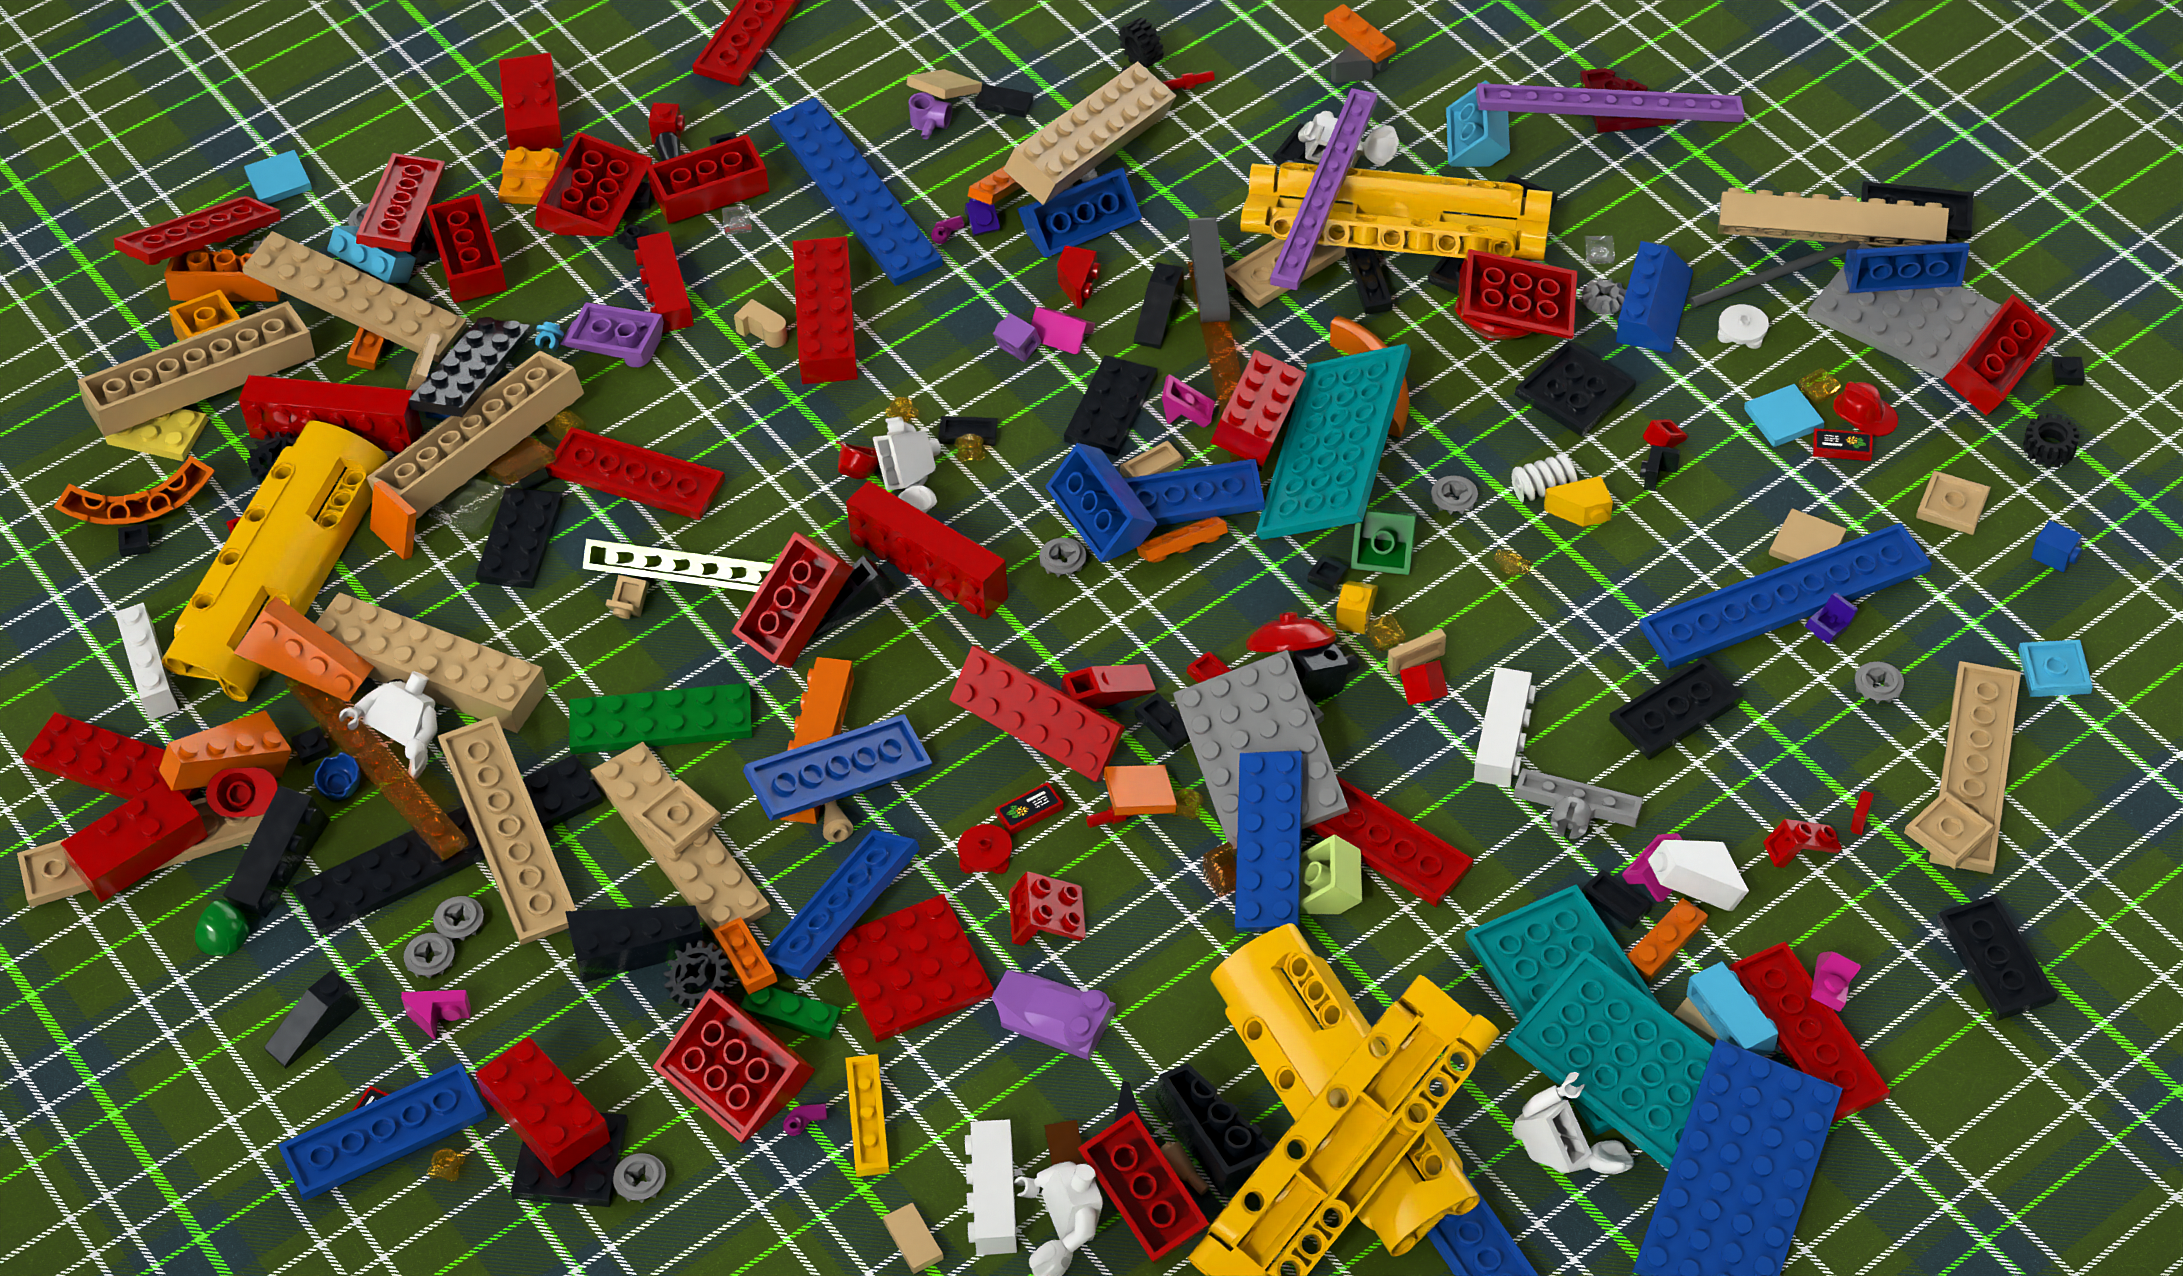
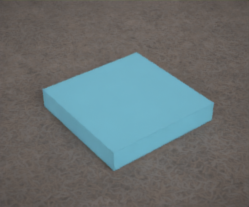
[244,149,312,205]
[1744,384,1824,447]
[2018,640,2093,697]

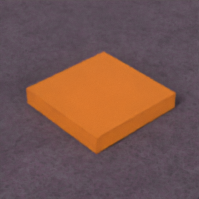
[370,480,417,560]
[1104,765,1177,815]

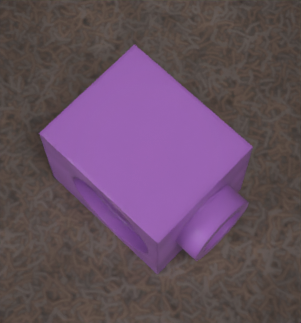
[993,313,1041,363]

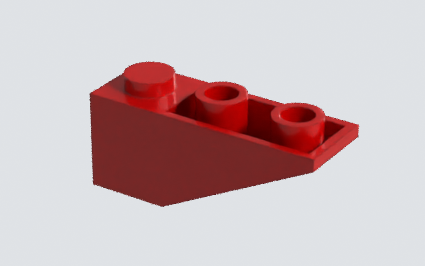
[1061,664,1156,710]

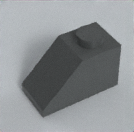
[1331,44,1389,83]

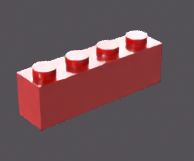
[634,231,694,333]

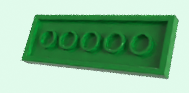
[569,683,753,754]

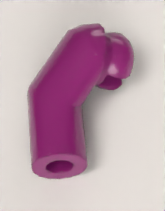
[931,215,964,244]
[783,1103,827,1136]

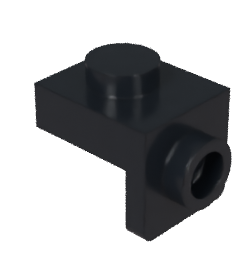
[1640,445,1680,492]

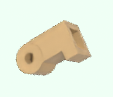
[734,299,788,348]

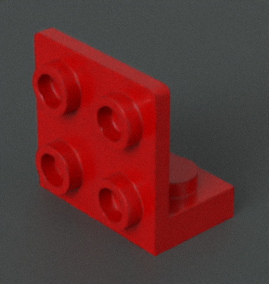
[1009,871,1086,946]

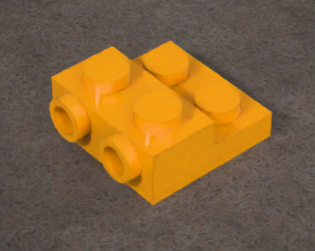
[498,147,561,205]

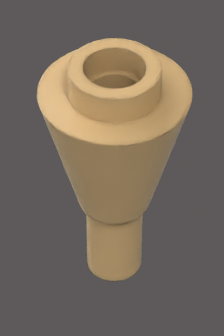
[823,800,853,842]
[1160,1141,1210,1196]

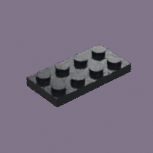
[1861,181,1974,239]
[1064,355,1158,456]
[475,487,563,589]
[1609,656,1744,760]
[1936,894,2057,1021]

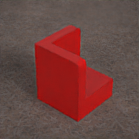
[1399,660,1448,705]

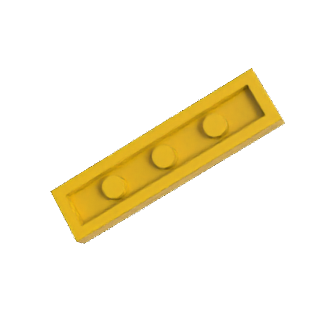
[845,1054,890,1177]

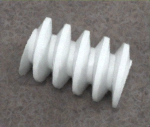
[1512,454,1578,503]

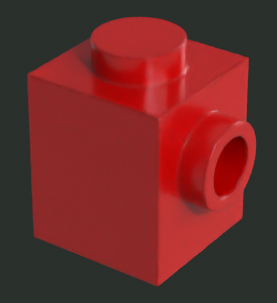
[648,103,685,144]

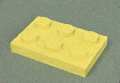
[105,408,208,461]

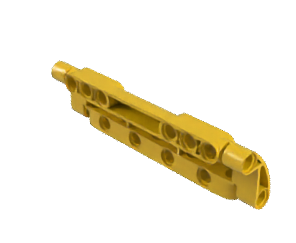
[1240,162,1552,261]
[161,421,389,702]
[1210,923,1480,1257]
[1187,975,1500,1276]

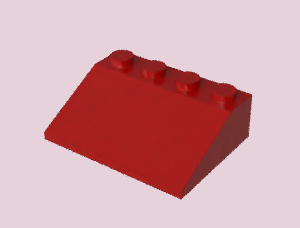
[535,132,653,236]
[1458,249,1577,339]
[653,988,815,1144]

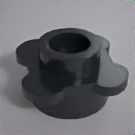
[617,224,649,250]

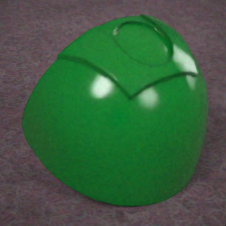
[195,899,250,956]

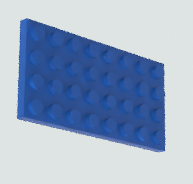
[1632,1039,1843,1276]

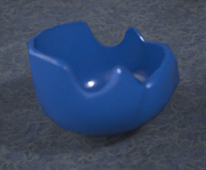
[314,752,361,801]

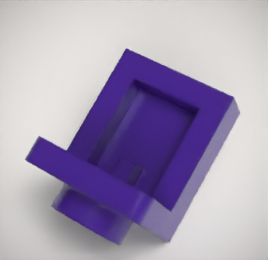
[964,198,1000,237]
[1805,593,1858,644]

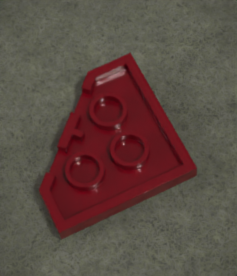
[1580,68,1677,133]

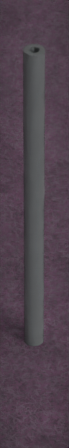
[1689,240,1861,308]

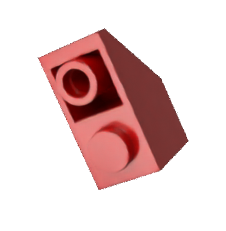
[1057,245,1101,309]

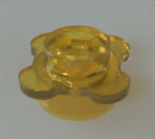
[885,397,919,423]
[955,434,985,462]
[1171,788,1203,819]
[427,1148,465,1182]

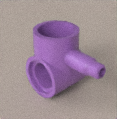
[909,92,952,139]

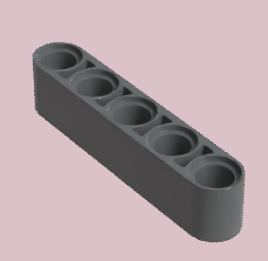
[1188,217,1230,323]

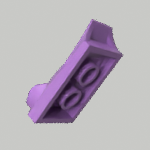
[560,302,664,367]
[992,970,1116,1060]

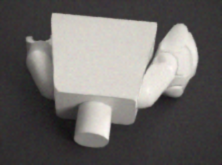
[1298,111,1399,168]
[873,417,941,513]
[339,671,438,782]
[1512,1072,1635,1175]
[1014,1162,1103,1276]

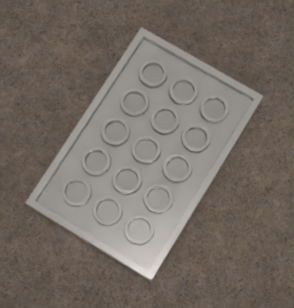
[1807,242,2001,379]
[1173,650,1349,855]

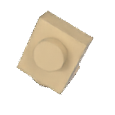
[605,575,649,619]

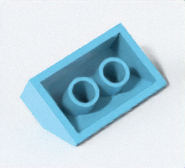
[1446,80,1510,167]

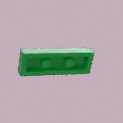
[740,986,842,1041]

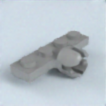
[1514,768,1643,839]

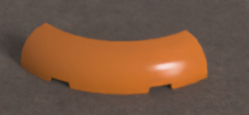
[1330,315,1410,437]
[53,455,216,525]

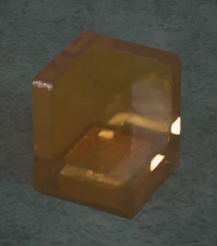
[1203,842,1237,898]

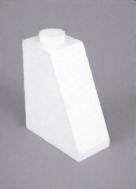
[1648,840,1749,911]

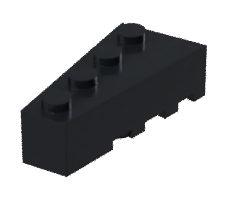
[223,786,331,918]
[565,905,705,983]
[1155,1063,1277,1197]

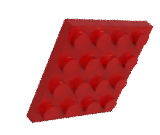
[831,893,994,1043]

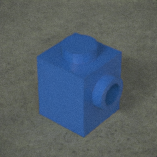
[2031,520,2083,573]

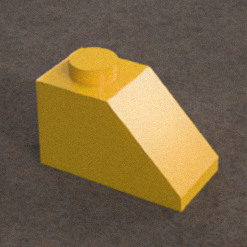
[1544,476,1613,527]
[1336,580,1378,634]

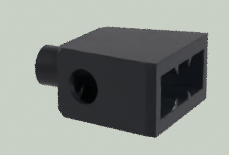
[1292,643,1359,704]

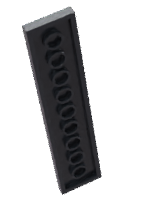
[293,754,603,937]

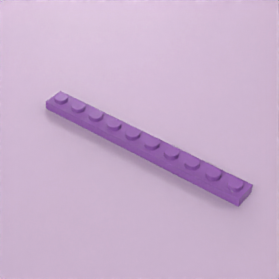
[1476,83,1745,122]
[1270,88,1377,290]

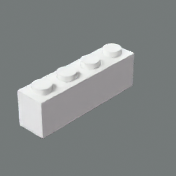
[115,603,179,720]
[1474,667,1536,787]
[965,1119,1017,1255]

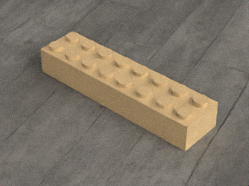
[1003,61,1177,205]
[1717,188,1949,247]
[77,301,315,437]
[366,351,584,519]
[315,592,548,733]

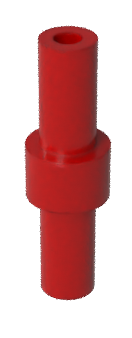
[1162,70,1215,90]
[1086,806,1133,828]

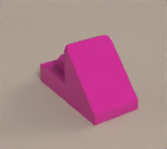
[1162,374,1215,428]
[1811,951,1861,1012]
[401,990,471,1040]

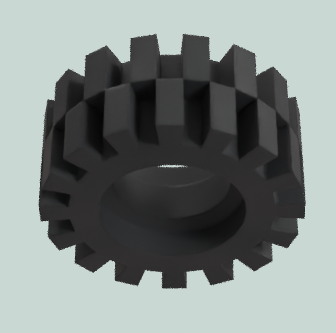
[1119,18,1164,68]
[2023,413,2080,468]

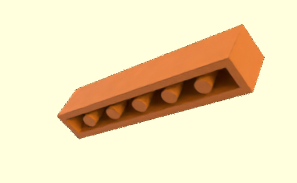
[780,657,855,824]

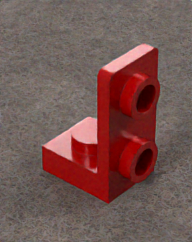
[1763,819,1842,868]

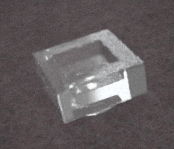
[722,205,752,235]
[1584,236,1615,264]

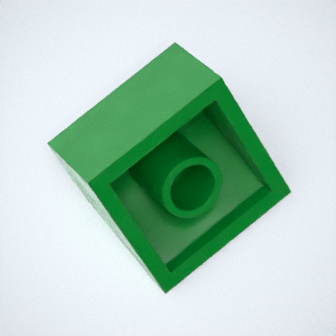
[1351,508,1417,575]

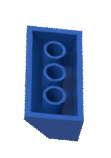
[1017,168,1142,258]
[1616,241,1693,353]
[1844,243,1970,293]
[1045,443,1157,563]

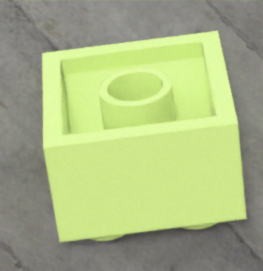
[1300,834,1362,914]

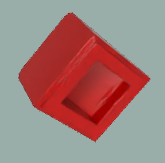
[1643,419,1688,448]

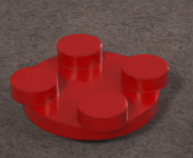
[957,824,1012,874]

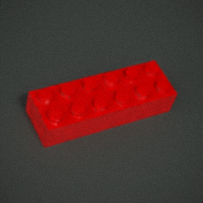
[793,236,858,384]
[239,375,423,453]
[846,480,1008,620]

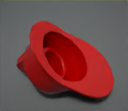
[1833,381,1898,437]
[835,440,879,479]
[206,767,278,817]

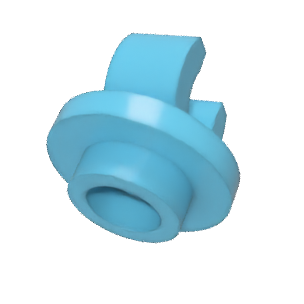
[535,322,564,351]

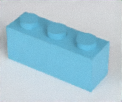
[327,226,416,283]
[1686,961,1778,1056]

